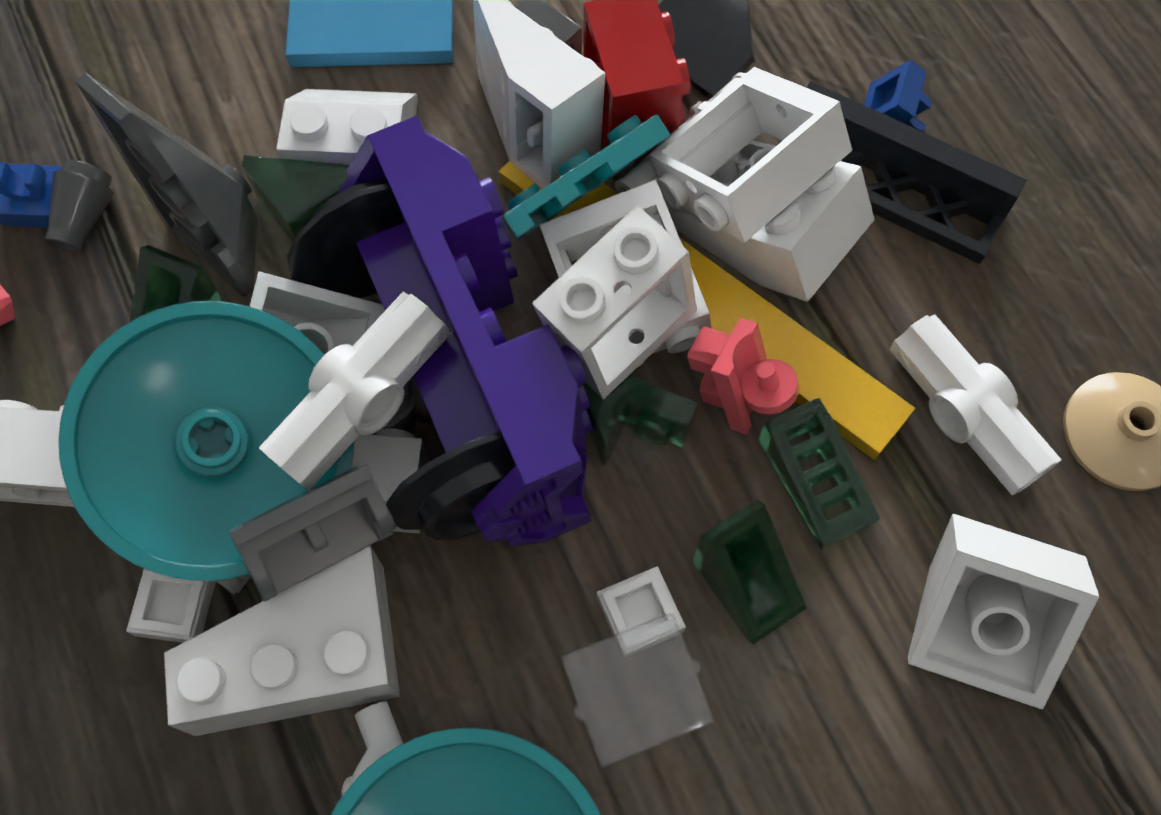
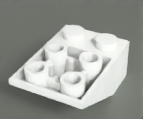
[473,0,605,189]
[665,141,875,302]

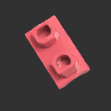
[687,318,799,435]

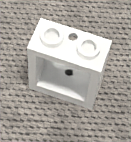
[649,67,852,243]
[540,180,711,368]
[532,205,697,399]

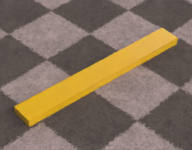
[499,161,916,461]

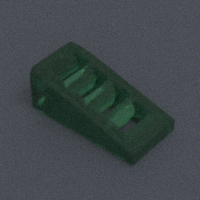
[758,398,880,549]

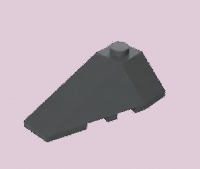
[75,73,258,298]

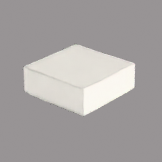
[596,566,686,658]
[126,568,216,643]

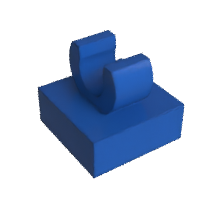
[864,60,932,132]
[0,162,62,228]

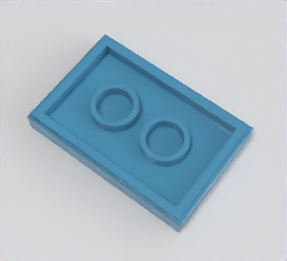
[286,0,454,67]

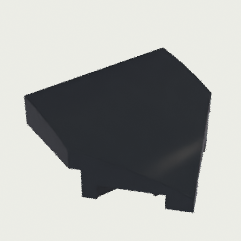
[658,0,755,99]

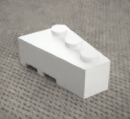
[164,545,400,736]

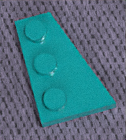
[502,114,670,243]

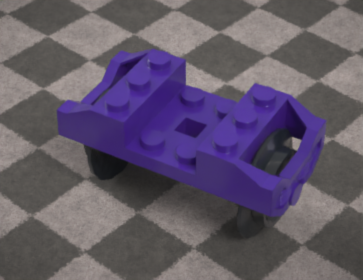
[287,115,593,546]

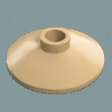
[1063,372,1161,491]

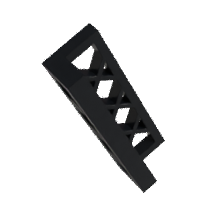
[781,81,1027,264]

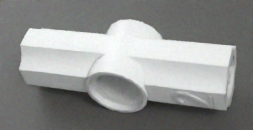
[259,292,451,491]
[889,315,1062,496]

